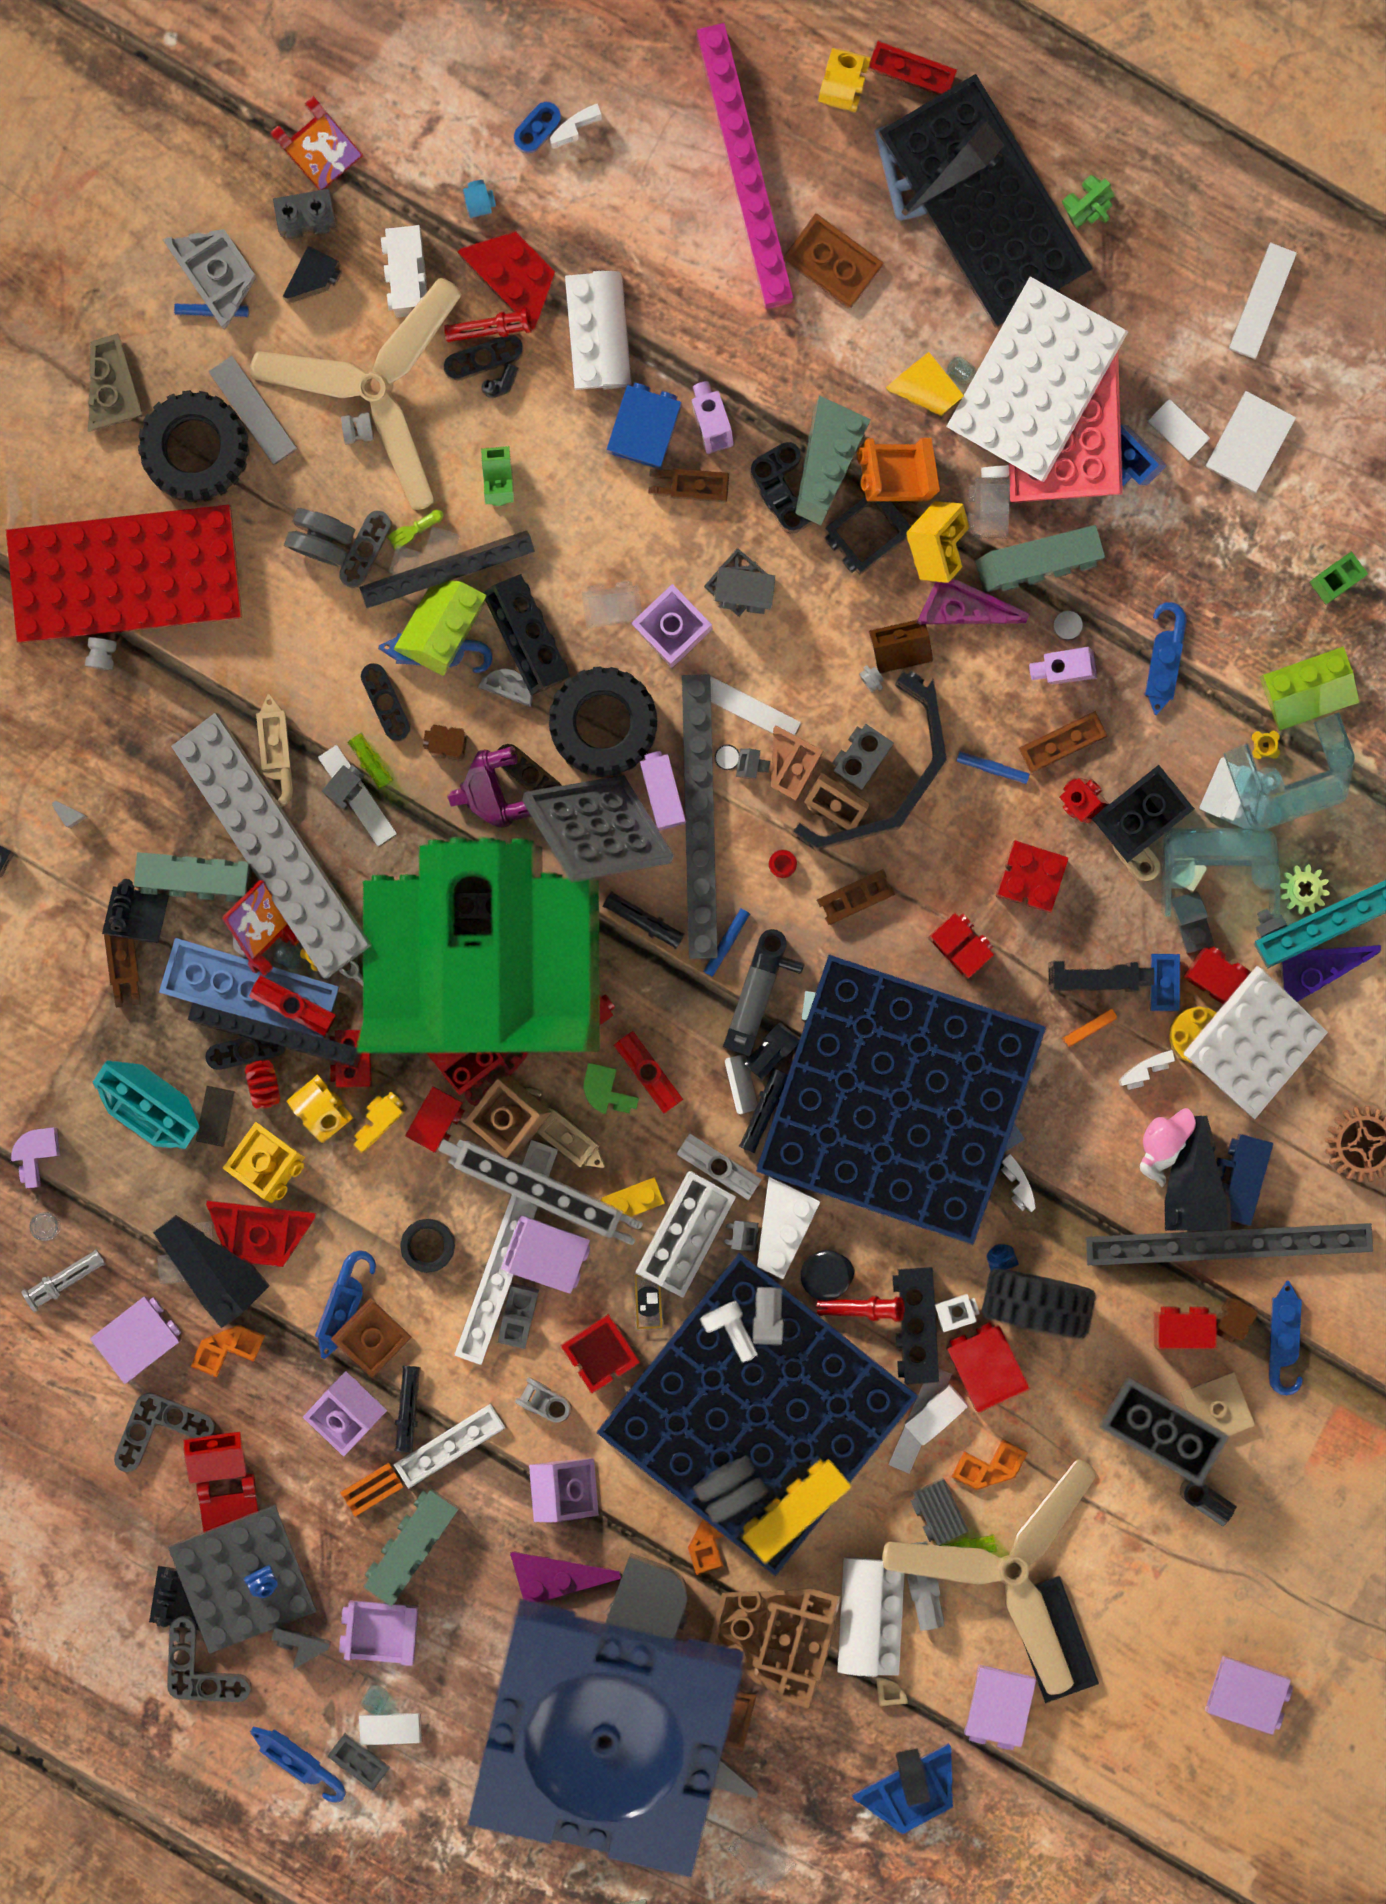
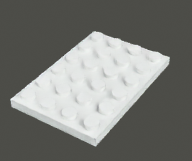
[946,277,1128,482]

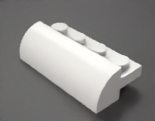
[565,271,631,390]
[635,1171,736,1298]
[837,1557,904,1676]

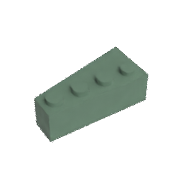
[795,395,871,525]
[975,525,1105,593]
[134,852,252,903]
[363,1488,460,1607]

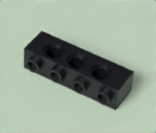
[483,574,570,696]
[892,1267,939,1384]

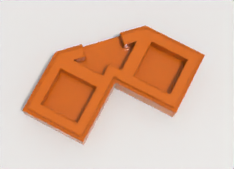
[191,1324,266,1377]
[951,1439,1028,1490]
[688,1519,724,1575]

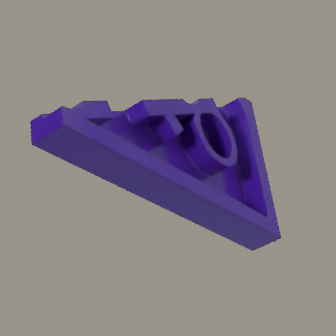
[1281,945,1381,1002]

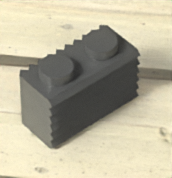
[910,1478,968,1546]

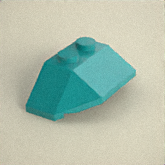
[92,1060,200,1149]

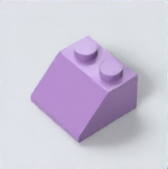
[631,584,713,668]
[303,1371,387,1456]
[529,1458,599,1522]

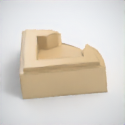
[876,1677,908,1707]

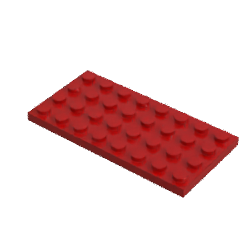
[6,504,242,643]

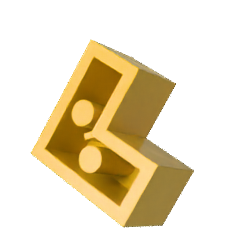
[906,501,970,583]

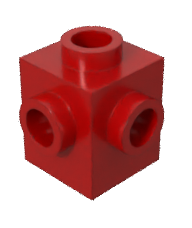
[1059,778,1109,824]

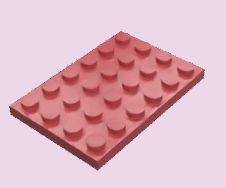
[1009,323,1123,503]

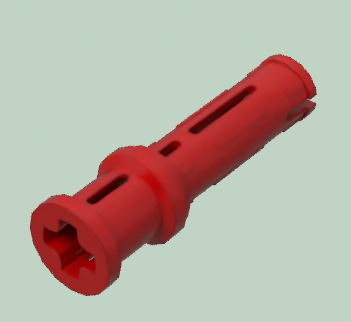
[444,308,532,343]
[817,1296,905,1322]

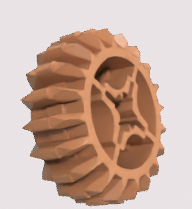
[1325,1106,1386,1183]

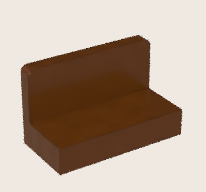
[869,620,933,673]

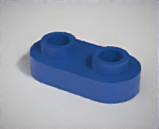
[514,102,561,153]

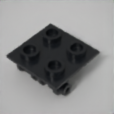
[102,879,169,943]
[149,1566,200,1630]

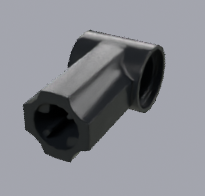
[744,1022,800,1080]
[1180,1479,1237,1527]

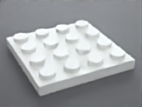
[1183,966,1328,1119]

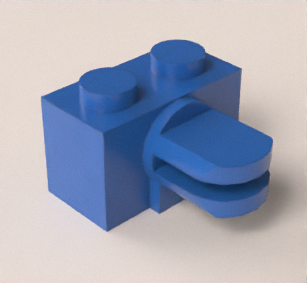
[1121,424,1167,486]

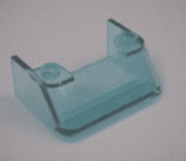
[1223,713,1355,831]
[1161,827,1281,918]

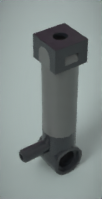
[723,929,804,1056]

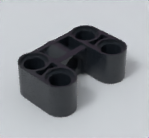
[750,442,815,534]

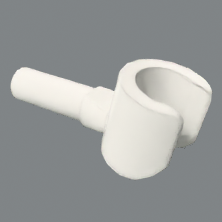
[339,960,363,986]

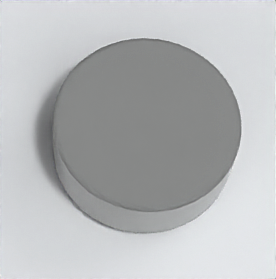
[1053,611,1083,640]

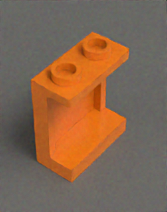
[857,438,940,501]

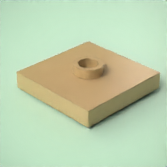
[1180,1372,1255,1436]

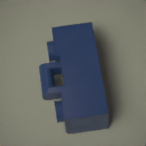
[1216,1134,1274,1226]

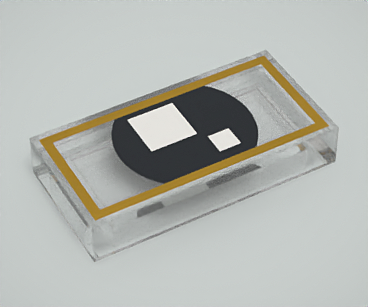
[633,1273,664,1331]

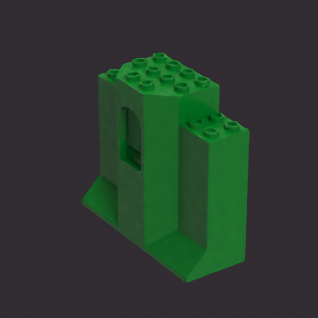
[357,837,600,1054]

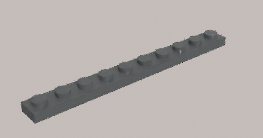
[682,674,717,959]
[1086,1223,1373,1266]

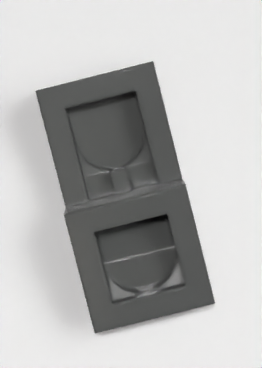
[497,1283,539,1349]

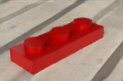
[868,41,957,95]

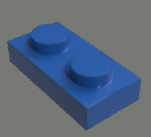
[1150,954,1180,1011]

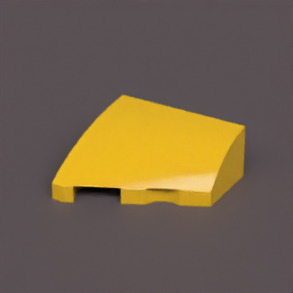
[886,352,964,416]

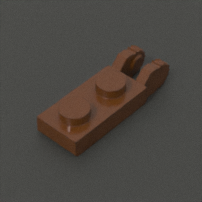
[648,468,729,502]
[104,934,140,1008]

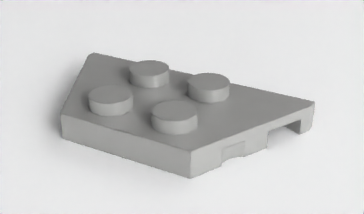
[163,229,256,330]

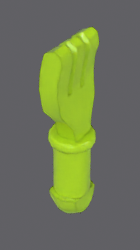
[387,510,444,551]

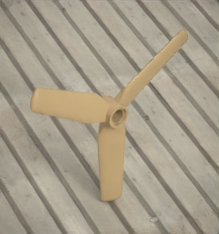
[250,278,461,510]
[883,1459,1096,1695]

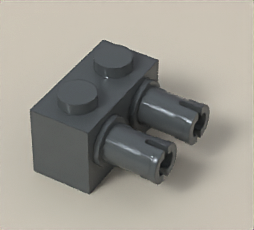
[273,189,336,239]

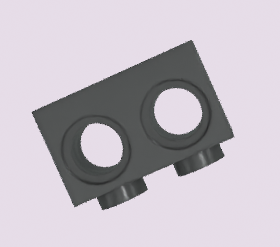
[832,724,894,791]

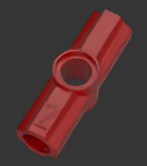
[249,975,336,1037]
[613,1031,684,1114]

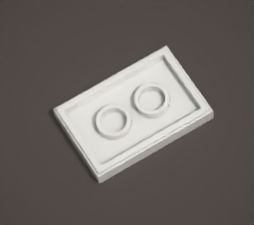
[1205,391,1296,493]

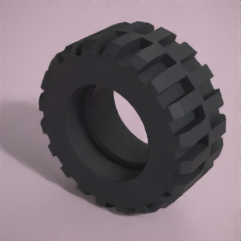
[138,390,249,503]
[549,666,658,777]
[982,1268,1096,1339]

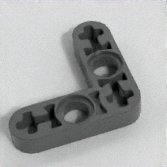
[114,1393,215,1472]
[167,1615,251,1702]

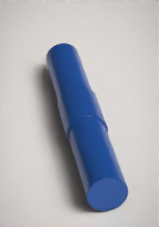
[174,303,249,317]
[956,751,1030,784]
[703,908,750,977]

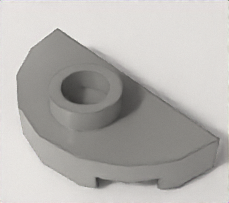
[478,669,533,707]

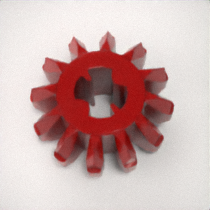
[245,1060,280,1109]

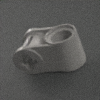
[515,1377,571,1423]

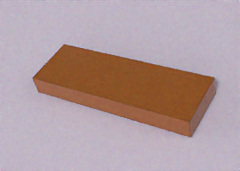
[1018,711,1108,774]

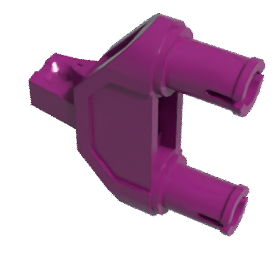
[447,746,532,828]

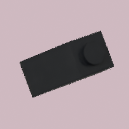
[282,246,342,303]

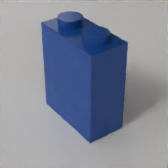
[606,383,681,470]

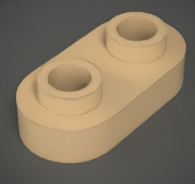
[1113,845,1160,882]

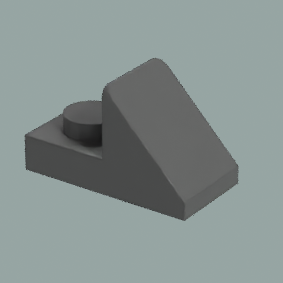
[1170,891,1215,954]
[271,1626,331,1669]

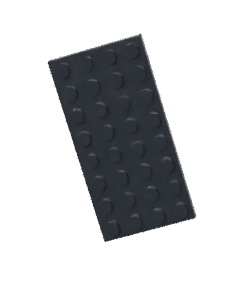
[878,74,1093,328]

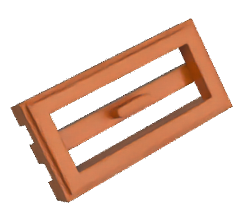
[1062,1009,1117,1047]
[340,1462,404,1517]

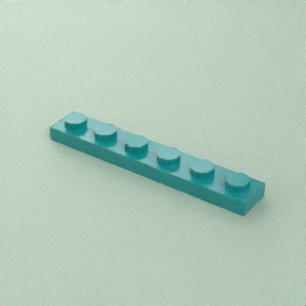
[1254,880,1386,969]

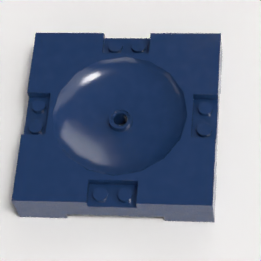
[467,1599,745,1877]

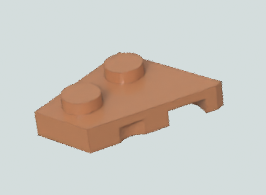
[771,725,824,802]

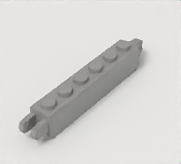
[438,1139,643,1245]

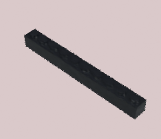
[359,530,535,608]
[187,1003,362,1068]

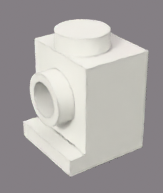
[935,1294,979,1332]

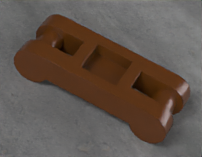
[817,869,895,926]

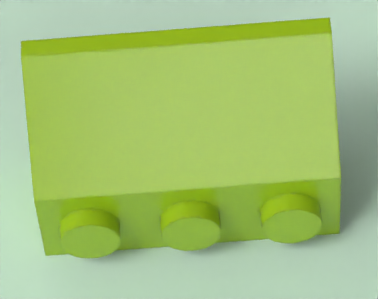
[393,580,487,676]
[1260,646,1359,731]

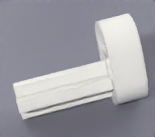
[700,1301,757,1362]

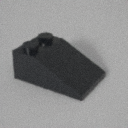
[1092,765,1195,863]

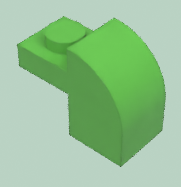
[481,446,514,506]
[1309,551,1368,605]
[584,1063,639,1114]

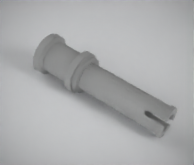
[21,1249,106,1313]

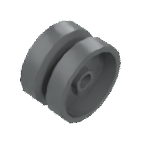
[284,508,356,567]
[694,1456,768,1523]

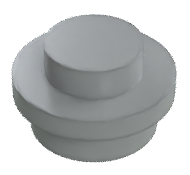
[859,665,884,692]

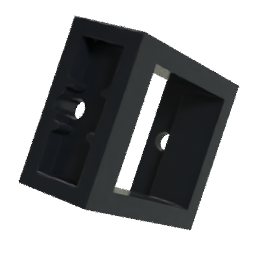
[824,496,911,575]

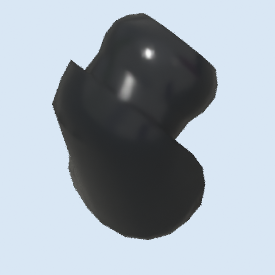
[481,363,519,398]

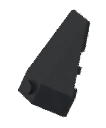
[901,118,1004,216]
[1164,1116,1231,1231]
[153,1215,270,1329]

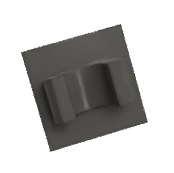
[736,748,771,779]
[1256,908,1287,939]
[724,1221,759,1251]

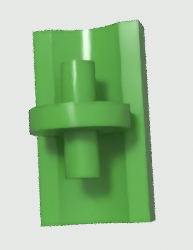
[1062,175,1115,229]

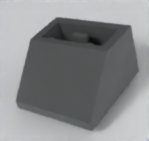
[713,567,776,614]

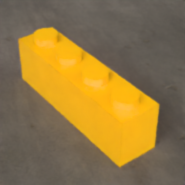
[742,1459,852,1563]

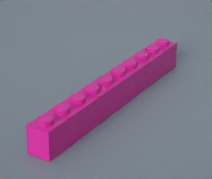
[697,23,793,309]

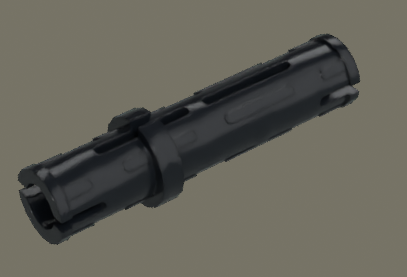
[602,891,685,949]
[739,1068,788,1153]
[394,1365,421,1453]

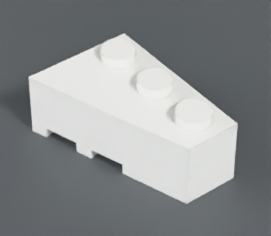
[381,225,427,318]
[757,1176,820,1279]

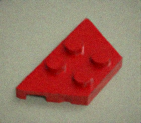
[457,231,556,331]
[206,1200,317,1267]

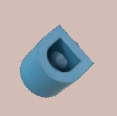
[463,180,496,218]

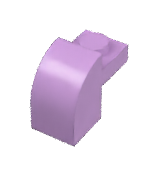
[11,1128,60,1188]

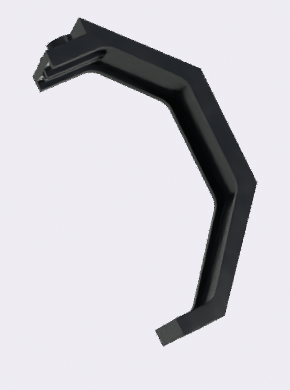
[792,671,947,851]

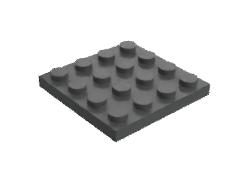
[522,775,674,882]
[168,1505,316,1654]

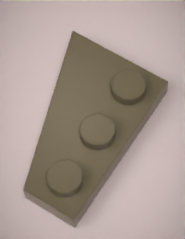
[88,333,143,432]

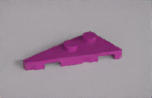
[916,578,1030,625]
[510,1551,621,1603]

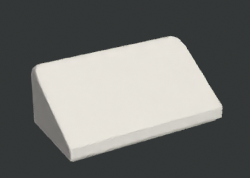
[1148,399,1210,461]
[724,1055,758,1114]

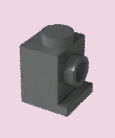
[322,765,365,810]

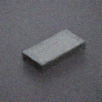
[196,1086,235,1147]

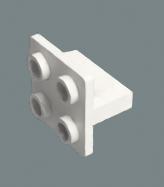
[1199,758,1273,831]

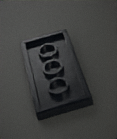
[1022,1576,1099,1704]

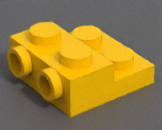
[353,1092,405,1152]
[223,1122,305,1203]

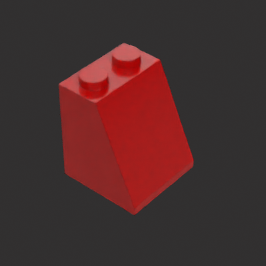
[946,1322,1030,1413]

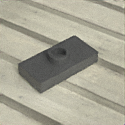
[327,1733,390,1791]

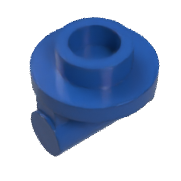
[986,1244,1019,1271]
[244,1565,278,1598]

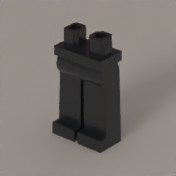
[1048,961,1154,992]

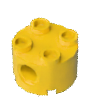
[818,48,871,113]
[1169,1006,1217,1063]
[287,1074,353,1143]

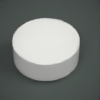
[981,465,1010,479]

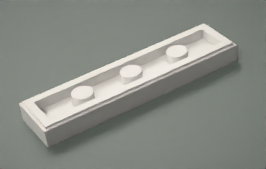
[1229,243,1297,359]
[394,1403,506,1489]

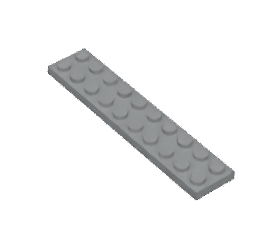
[171,713,372,978]

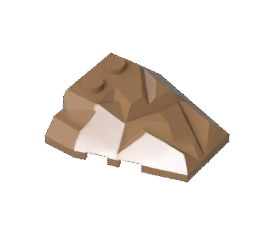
[709,1589,840,1708]

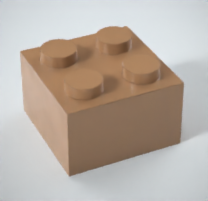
[465,1076,551,1159]

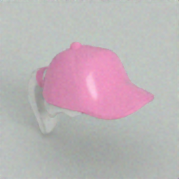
[1140,1108,1196,1187]

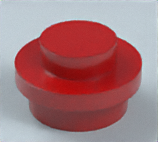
[769,850,797,878]

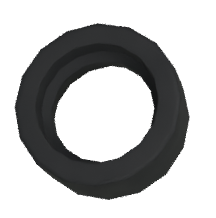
[400,1218,455,1273]
[896,1748,930,1806]

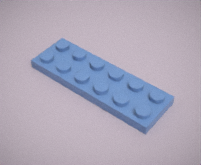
[159,938,340,1038]

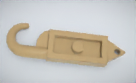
[256,694,293,807]
[526,1088,605,1168]

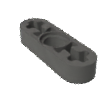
[339,511,391,588]

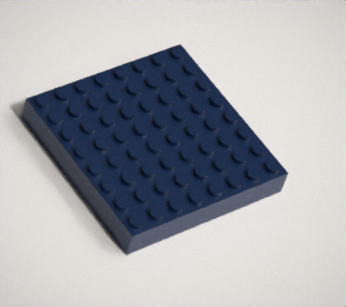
[756,955,1046,1245]
[596,1253,919,1577]

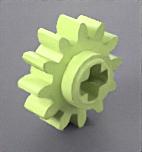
[1278,864,1330,915]

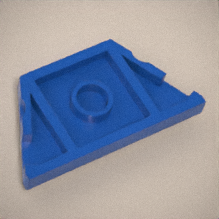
[852,1743,953,1834]

